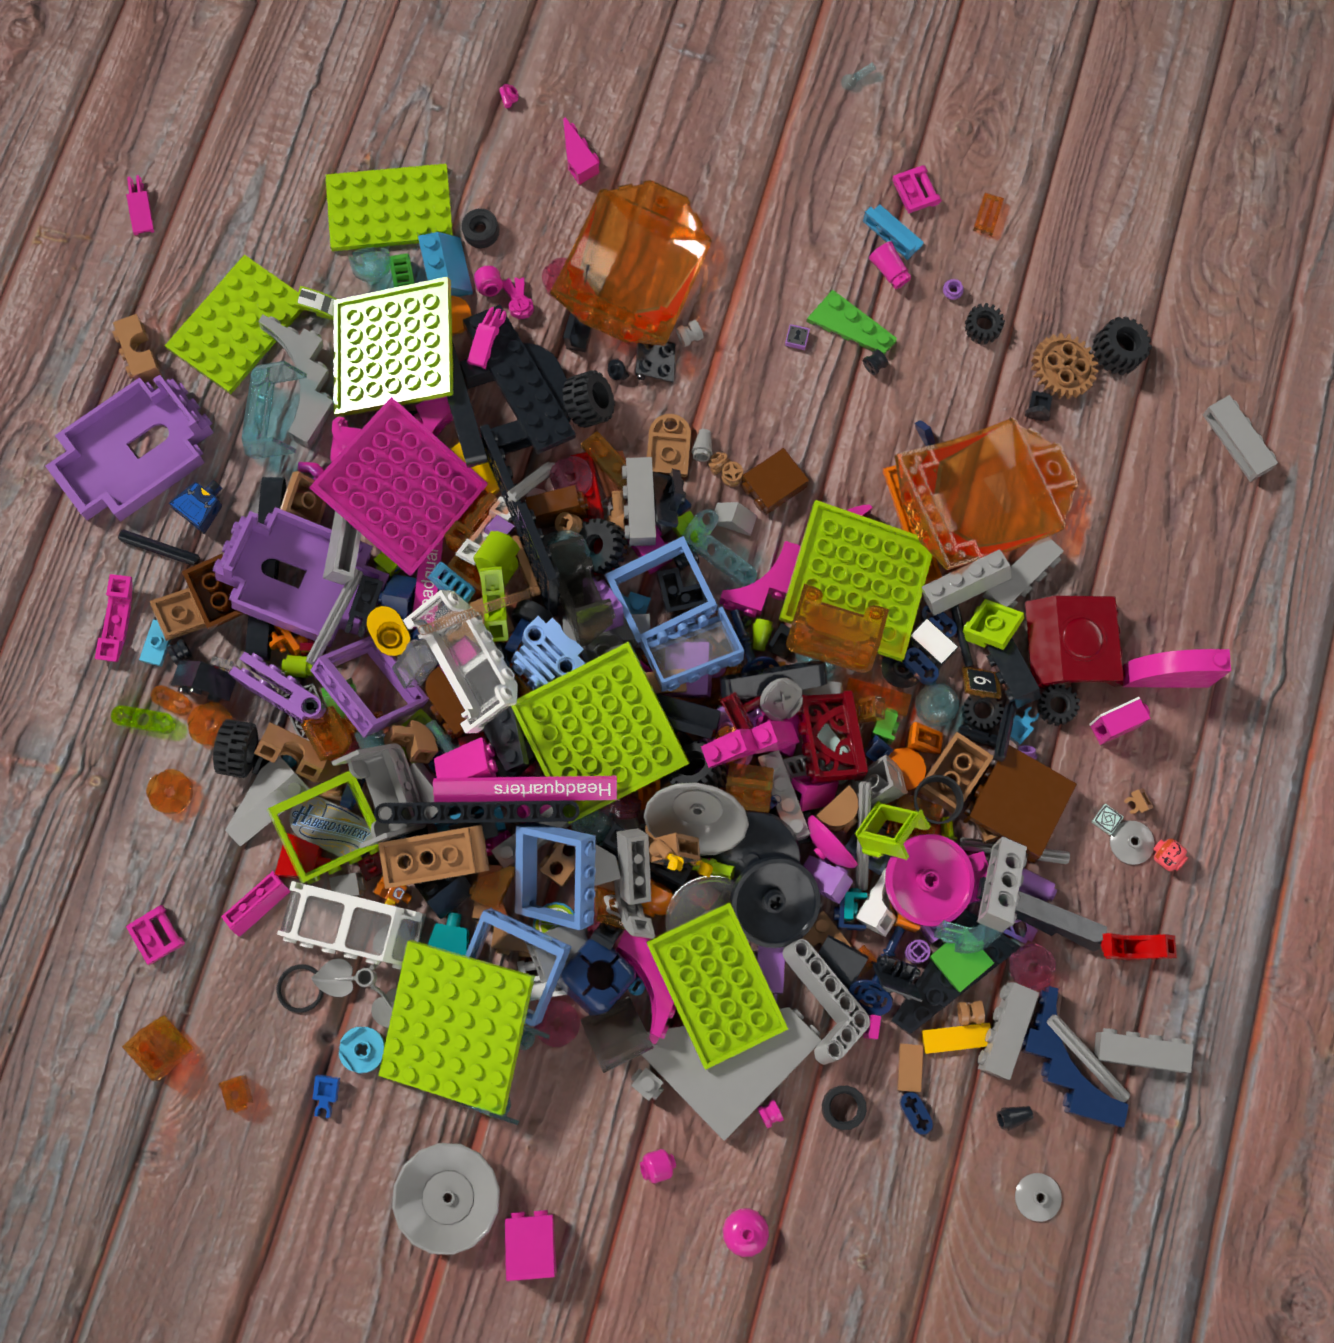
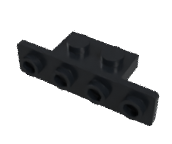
[653,468,686,527]

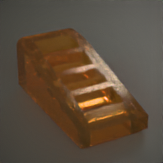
[854,695,885,723]

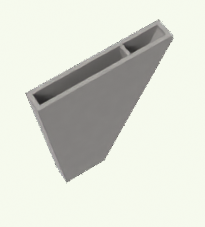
[627,1007,822,1141]

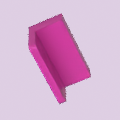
[791,775,839,811]

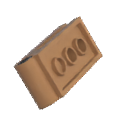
[378,825,489,889]

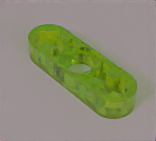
[111,705,176,734]

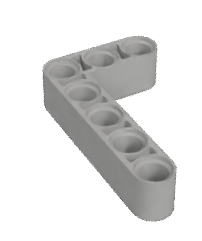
[783,939,870,1065]

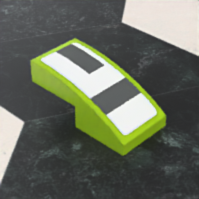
[295,286,338,320]

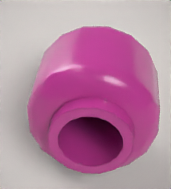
[474,265,503,297]
[640,1149,676,1184]

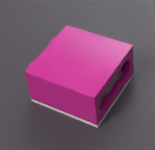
[1089,697,1151,745]

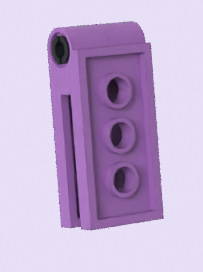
[229,652,331,729]

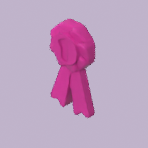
[502,277,534,319]

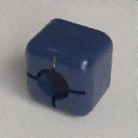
[557,938,636,1016]

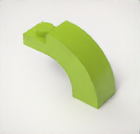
[480,566,509,642]

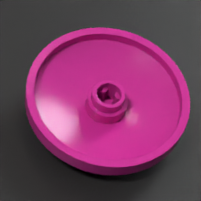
[885,834,974,926]

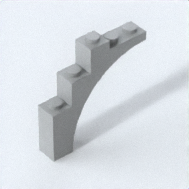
[259,315,334,449]

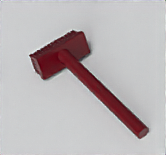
[721,692,761,731]

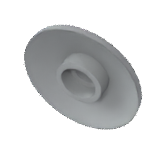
[1110,821,1155,865]
[1015,1173,1062,1222]

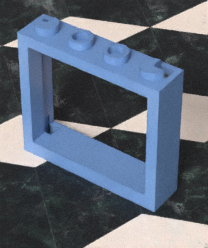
[605,536,718,648]
[515,822,596,930]
[465,908,572,1026]

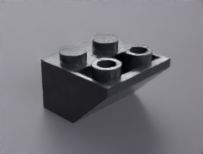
[414,875,476,919]

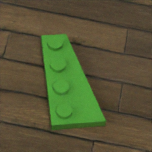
[806,290,897,355]

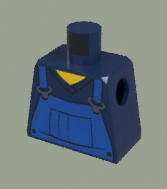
[168,480,223,534]

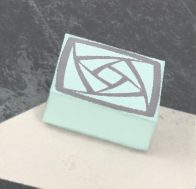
[1092,804,1123,835]

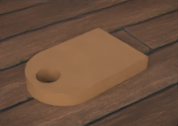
[647,414,691,477]

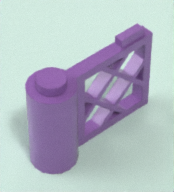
[1003,868,1057,944]

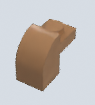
[384,720,438,764]

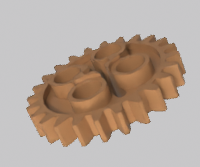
[1031,333,1098,399]

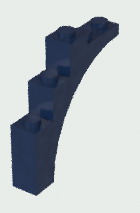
[1021,986,1129,1128]

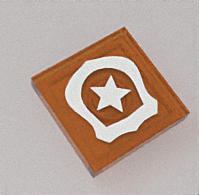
[595,886,626,930]

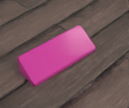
[221,871,290,936]

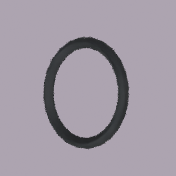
[276,964,324,1013]

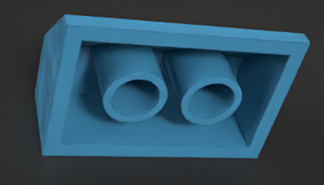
[418,232,473,297]

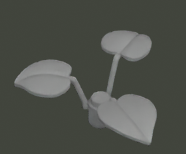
[311,921,411,1028]

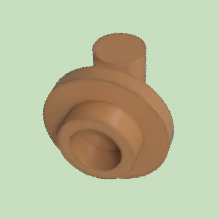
[708,452,731,475]
[319,785,343,800]

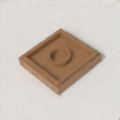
[150,588,206,641]

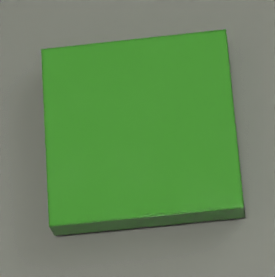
[929,928,994,992]

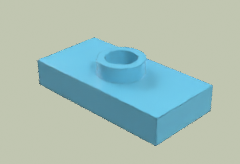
[139,619,171,667]

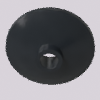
[881,647,924,688]

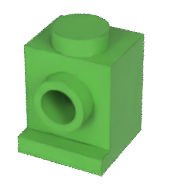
[871,708,900,745]

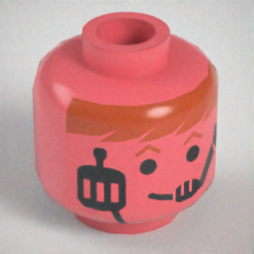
[1153,838,1188,871]

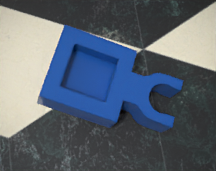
[312,1075,340,1118]

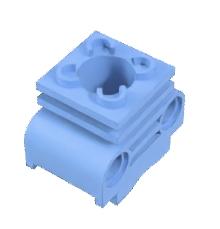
[511,616,585,690]

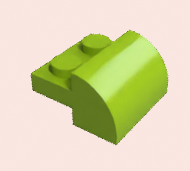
[473,531,520,586]

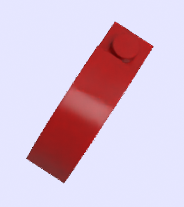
[1101,933,1177,960]

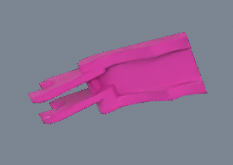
[126,175,155,235]
[467,307,506,369]

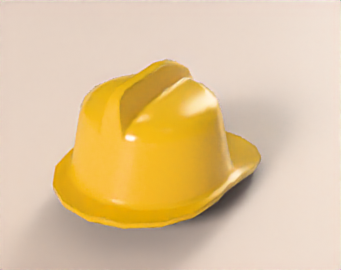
[367,606,410,656]

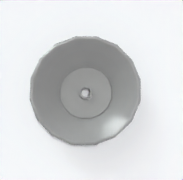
[644,783,749,856]
[392,1143,500,1255]

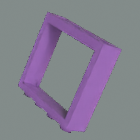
[310,636,429,738]

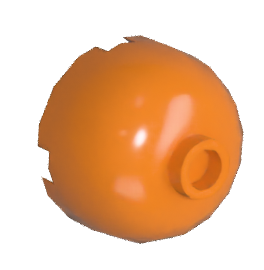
[640,879,682,917]

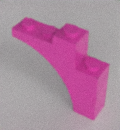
[616,929,676,1044]

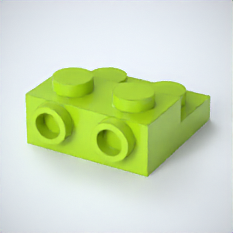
[963,599,1024,650]

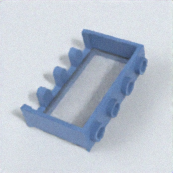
[641,607,744,692]

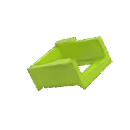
[855,801,931,860]

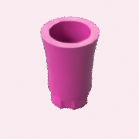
[868,241,911,289]

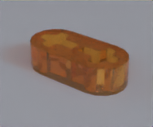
[151,685,192,716]

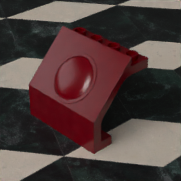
[1025,596,1125,689]

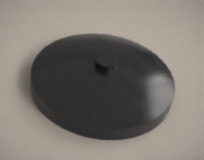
[711,810,801,892]
[730,857,820,948]

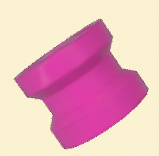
[757,1099,784,1129]

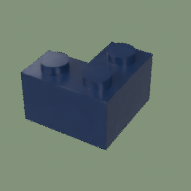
[378,574,417,630]

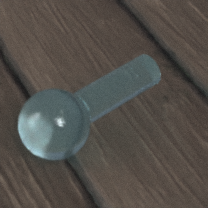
[841,62,876,90]

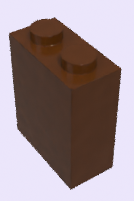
[741,448,809,515]
[525,485,590,529]

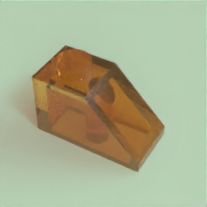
[469,866,516,911]

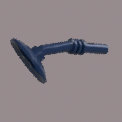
[730,609,779,673]
[848,926,905,1016]

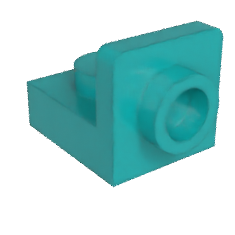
[844,888,867,921]

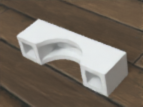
[855,867,897,937]

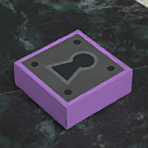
[785,324,810,350]

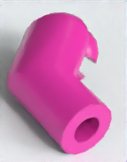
[298,462,324,481]
[485,831,511,856]

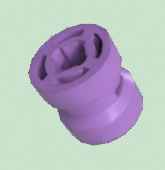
[905,940,931,964]

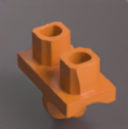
[269,626,308,656]

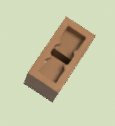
[540,842,576,888]

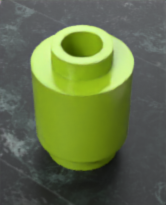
[282,655,314,678]

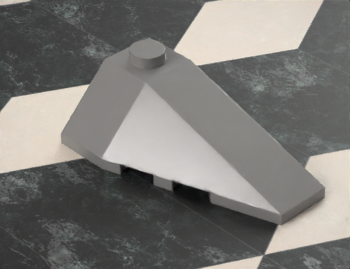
[225,756,309,846]

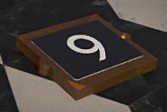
[962,667,1002,699]

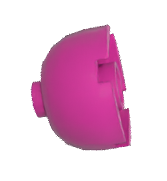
[722,1208,769,1257]

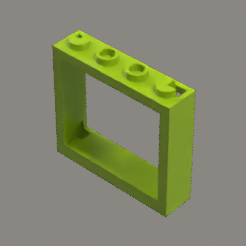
[267,771,379,885]

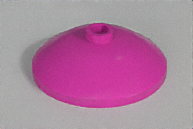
[808,815,858,868]

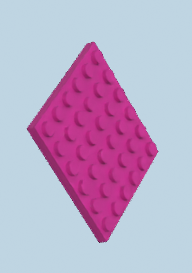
[309,397,488,576]

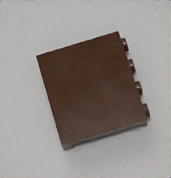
[963,745,1077,863]

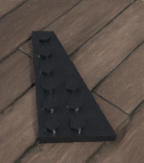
[468,642,529,773]
[890,909,1021,1035]

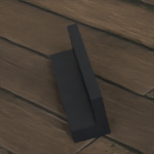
[563,264,606,353]
[602,824,693,894]

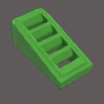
[389,253,415,288]

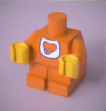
[373,875,412,906]

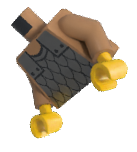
[649,833,713,877]

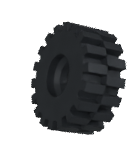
[571,518,628,574]

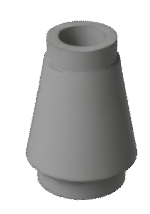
[692,429,712,462]

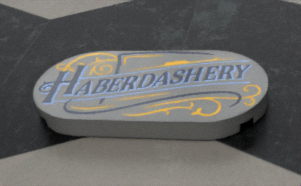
[290,796,373,857]

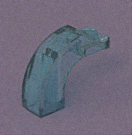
[934,920,1003,953]

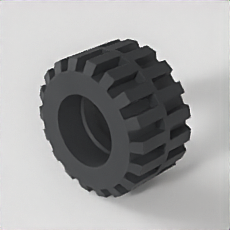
[1092,317,1152,375]
[563,370,615,428]
[213,719,258,778]
[667,740,727,788]

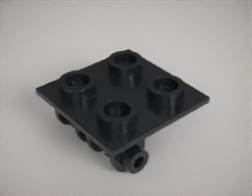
[635,337,676,383]
[871,954,923,1002]

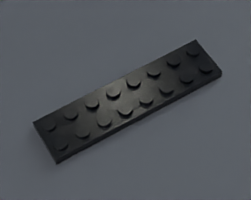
[463,305,576,455]

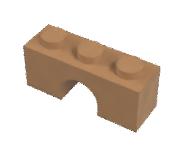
[112,314,162,382]
[254,722,331,783]

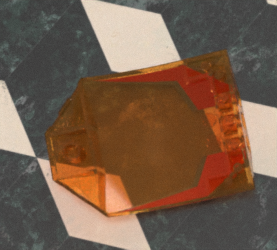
[550,180,712,346]
[894,417,1079,570]

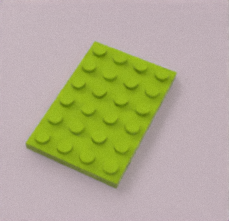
[325,163,453,252]
[165,255,303,395]
[646,902,788,1070]

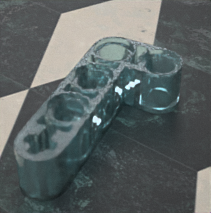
[682,509,757,585]

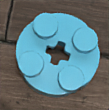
[339,1027,385,1073]

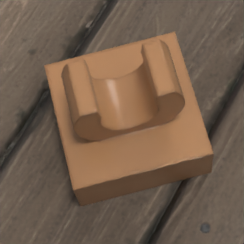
[1124,788,1154,814]

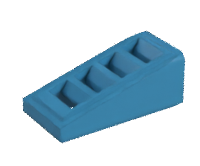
[427,562,476,603]

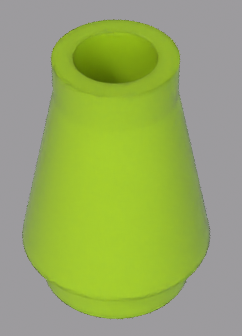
[752,619,774,651]

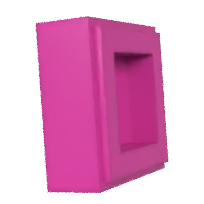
[863,1015,881,1039]

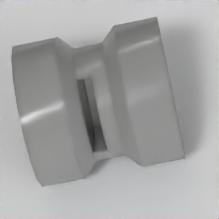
[676,320,704,347]

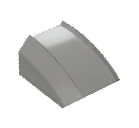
[851,755,908,809]

